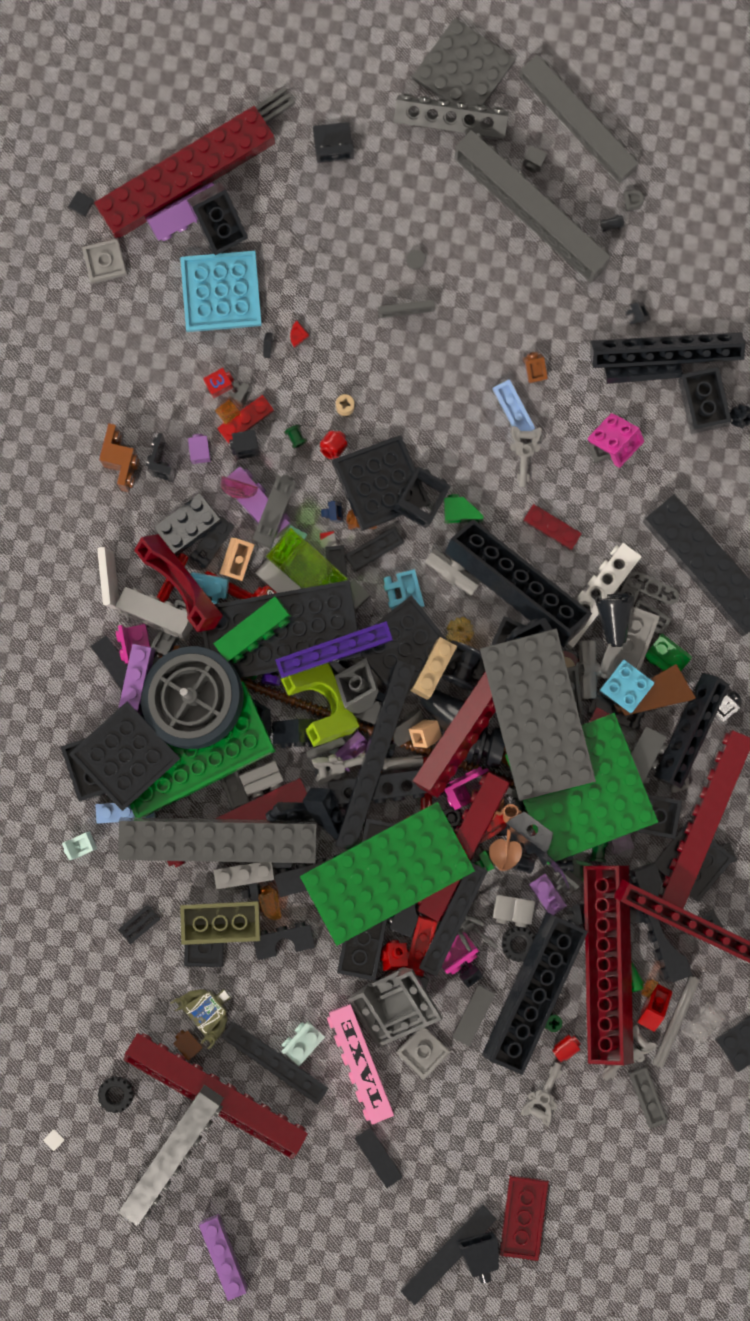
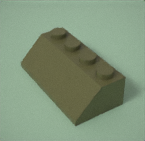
[180,901,261,945]

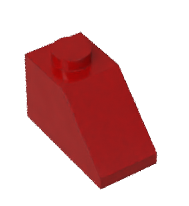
[637,982,673,1032]

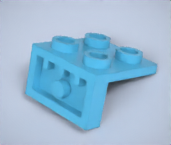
[600,660,654,713]

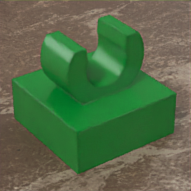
[474,850,496,871]

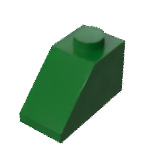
[444,494,483,523]

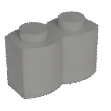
[492,895,535,928]

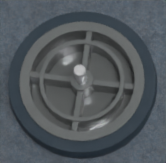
[141,646,244,749]

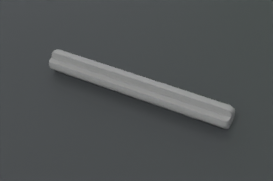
[653,976,700,1068]

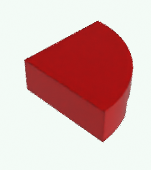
[290,321,309,348]

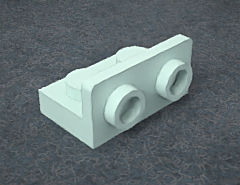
[281,1021,325,1066]

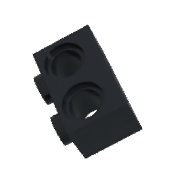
[229,430,260,460]

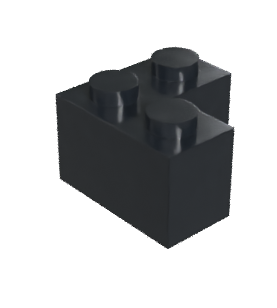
[272,719,320,748]

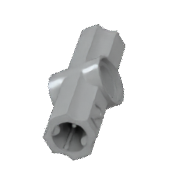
[425,549,481,596]
[576,640,601,699]

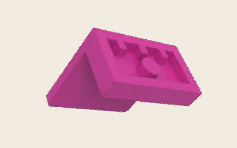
[588,413,644,468]
[116,624,151,664]
[442,932,479,975]

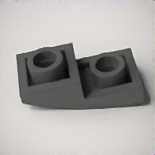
[392,709,424,747]

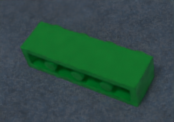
[213,597,292,664]

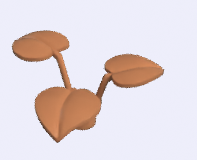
[471,789,534,871]

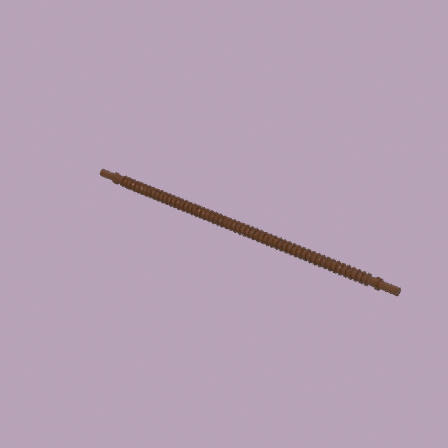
[240,678,516,790]

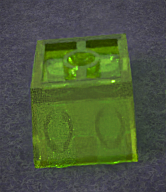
[265,528,348,589]

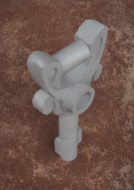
[510,426,542,487]
[312,754,365,785]
[601,1024,657,1081]
[520,1062,562,1127]

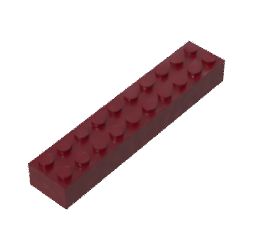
[94,105,275,239]
[584,865,634,1065]
[123,1033,308,1159]

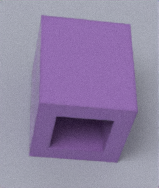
[188,434,211,464]

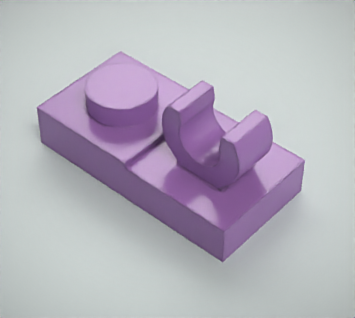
[335,732,368,771]
[529,873,567,915]

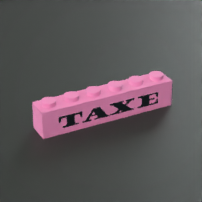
[327,1004,394,1125]

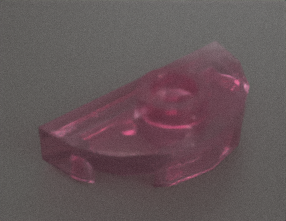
[220,476,258,499]

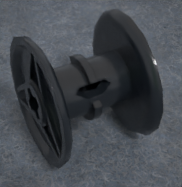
[441,640,483,692]

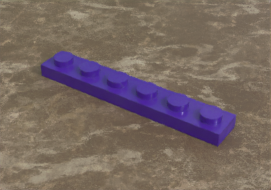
[275,621,393,679]

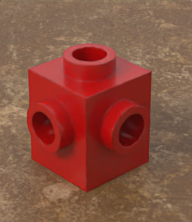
[380,940,409,971]

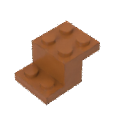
[99,423,140,493]

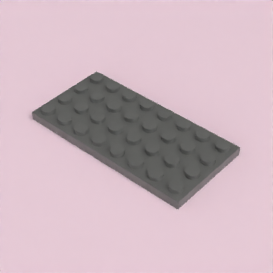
[480,629,596,801]

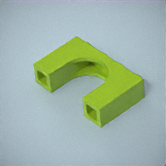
[281,663,359,747]

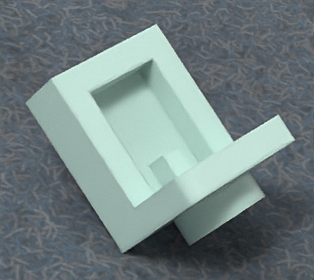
[62,831,97,860]

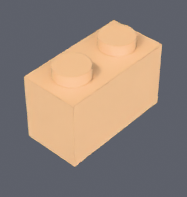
[219,538,254,581]

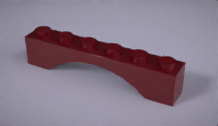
[134,534,223,632]

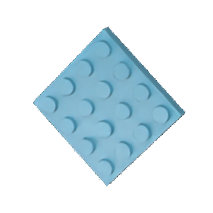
[180,251,262,332]

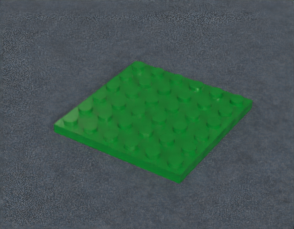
[505,713,658,865]

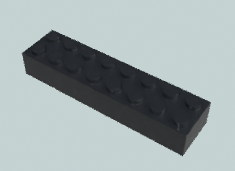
[642,494,750,637]
[445,519,592,648]
[337,819,396,981]
[482,912,588,1075]

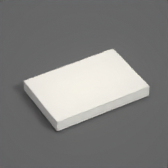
[97,547,119,609]

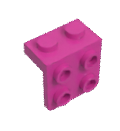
[445,767,489,810]

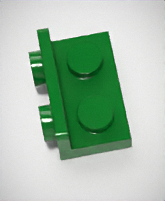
[645,634,692,671]

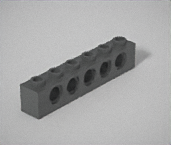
[394,93,509,139]

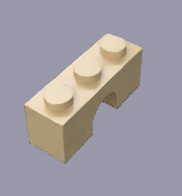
[410,637,457,700]

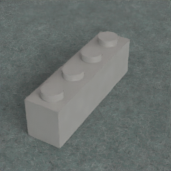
[115,587,193,641]

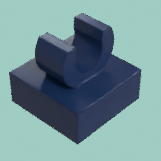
[321,501,344,523]

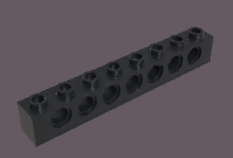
[590,332,746,368]

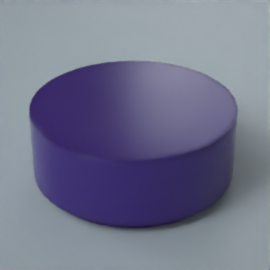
[261,674,281,686]

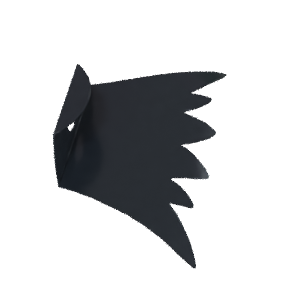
[497,812,570,890]

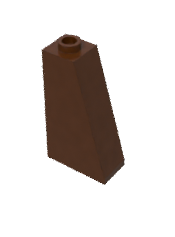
[613,664,696,716]

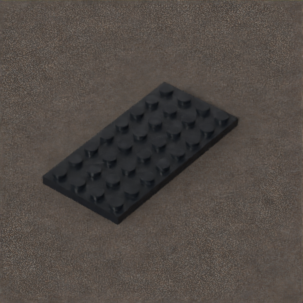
[202,580,363,679]

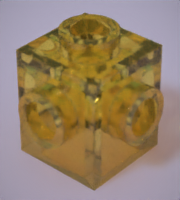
[446,616,475,644]

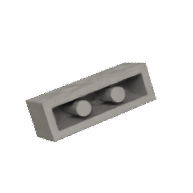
[213,862,275,889]

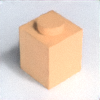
[409,720,442,748]

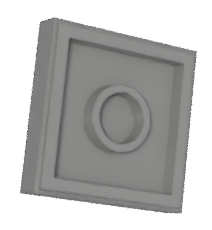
[82,238,128,284]
[396,1027,451,1080]

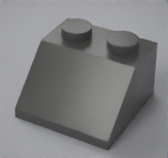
[335,658,379,715]

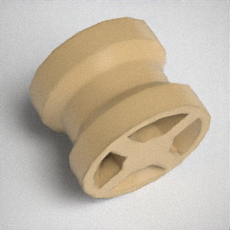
[336,394,355,416]

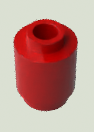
[552,1034,581,1062]

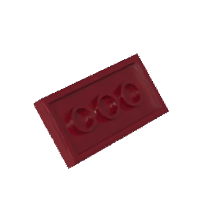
[499,1175,549,1261]

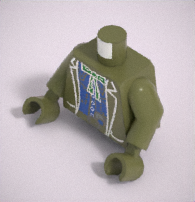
[170,989,231,1049]

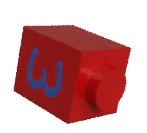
[203,367,234,399]

